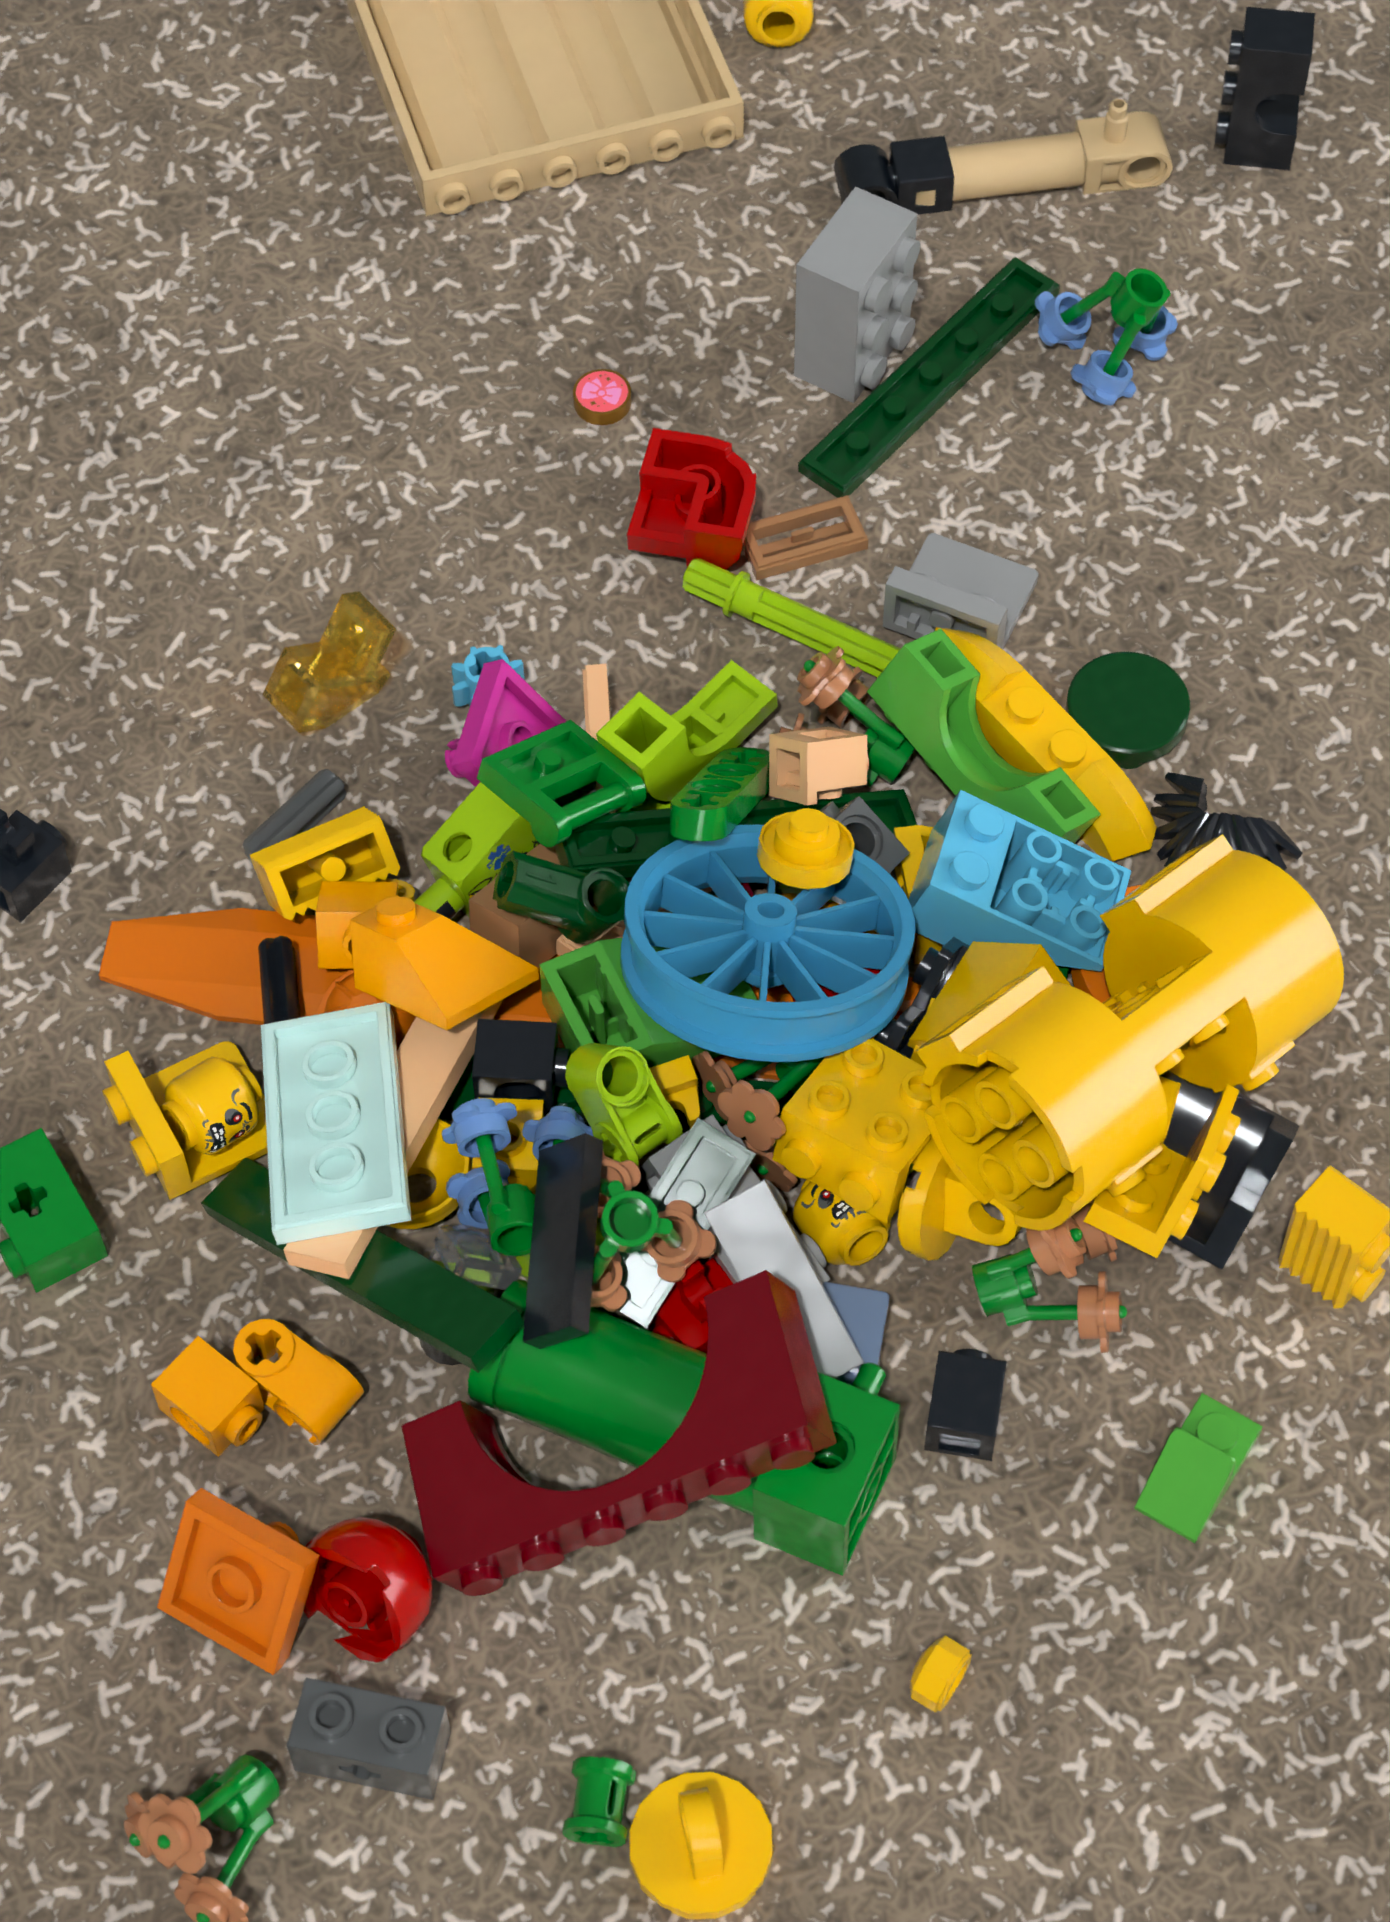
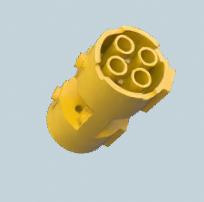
[915,834,1344,1230]

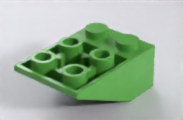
[539,938,757,1089]

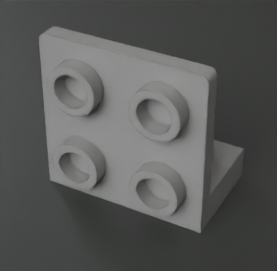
[883,533,1038,649]

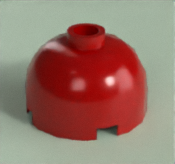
[303,1517,433,1663]

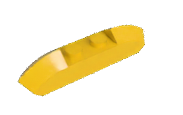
[935,627,1157,862]

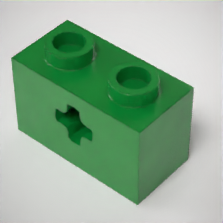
[0,1127,108,1293]

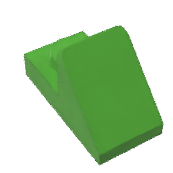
[1134,1393,1263,1543]

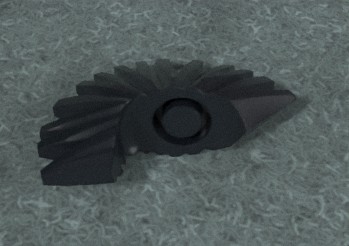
[1150,772,1303,871]

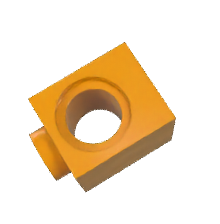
[151,1336,265,1457]

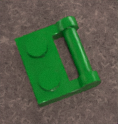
[477,720,646,847]

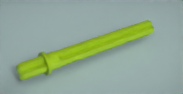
[682,558,901,677]

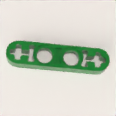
[670,747,769,841]

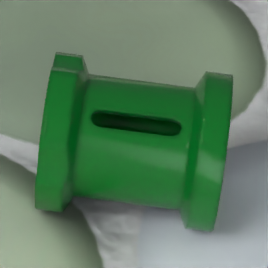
[562,1756,636,1847]

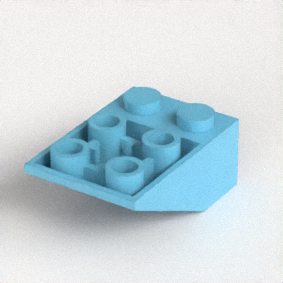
[909,790,1131,972]

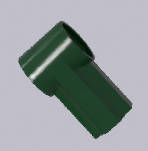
[493,851,629,944]

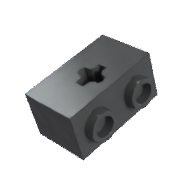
[287,1677,451,1800]

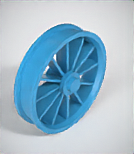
[620,825,915,1062]

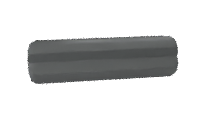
[243,769,346,860]

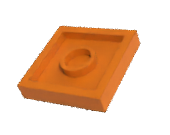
[157,1488,320,1675]

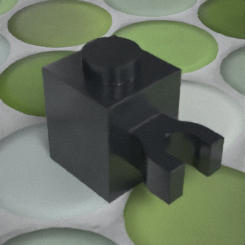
[0,809,72,922]

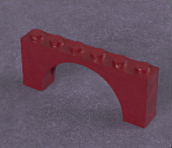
[401,1270,837,1596]

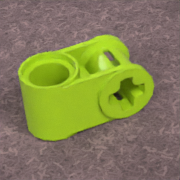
[565,1043,683,1166]

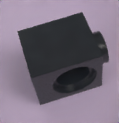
[472,1019,570,1112]
[924,1349,1007,1461]

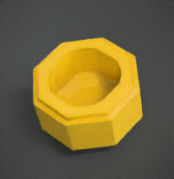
[910,1636,971,1713]

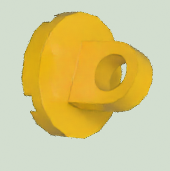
[897,1138,1022,1260]
[629,1772,773,1919]

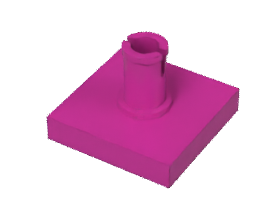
[445,659,566,787]

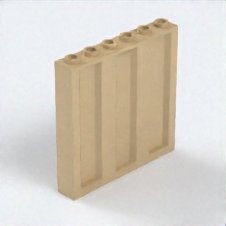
[346,0,744,216]

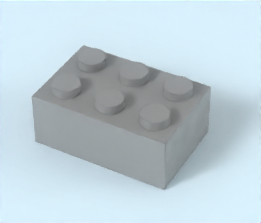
[794,186,921,403]

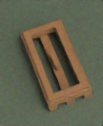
[743,495,868,581]

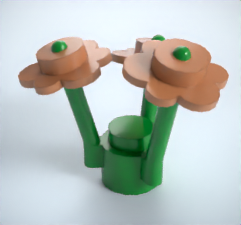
[124,1754,280,1922]

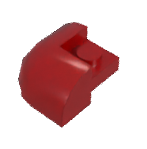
[627,428,757,570]

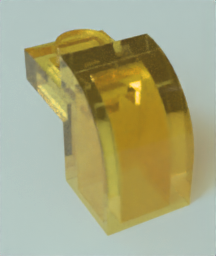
[262,591,397,733]

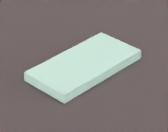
[261,1002,411,1245]

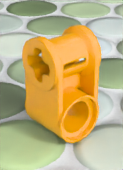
[233,1319,364,1445]

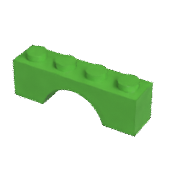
[867,629,1101,844]

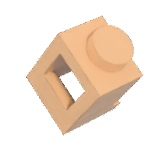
[769,726,869,806]

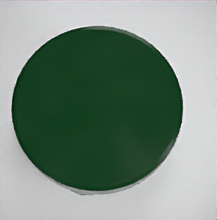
[1066,652,1190,769]

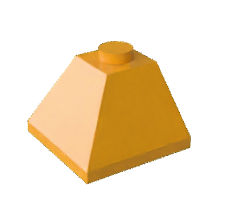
[350,895,539,1030]

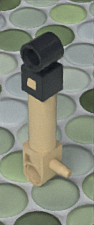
[833,99,1173,215]

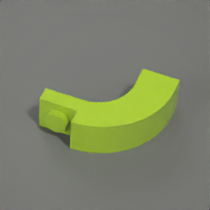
[596,660,778,801]

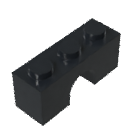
[1214,7,1315,171]

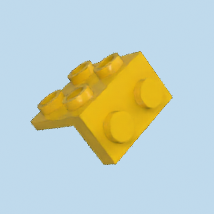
[772,1038,933,1224]
[102,1041,268,1200]

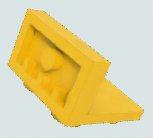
[1083,1084,1241,1258]

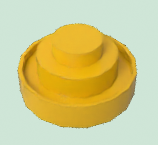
[757,808,855,889]

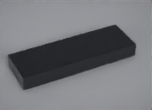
[523,1133,603,1349]

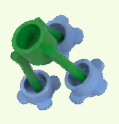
[1035,268,1177,405]
[442,1098,593,1256]

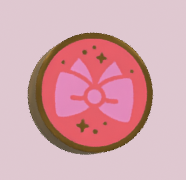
[573,369,631,425]

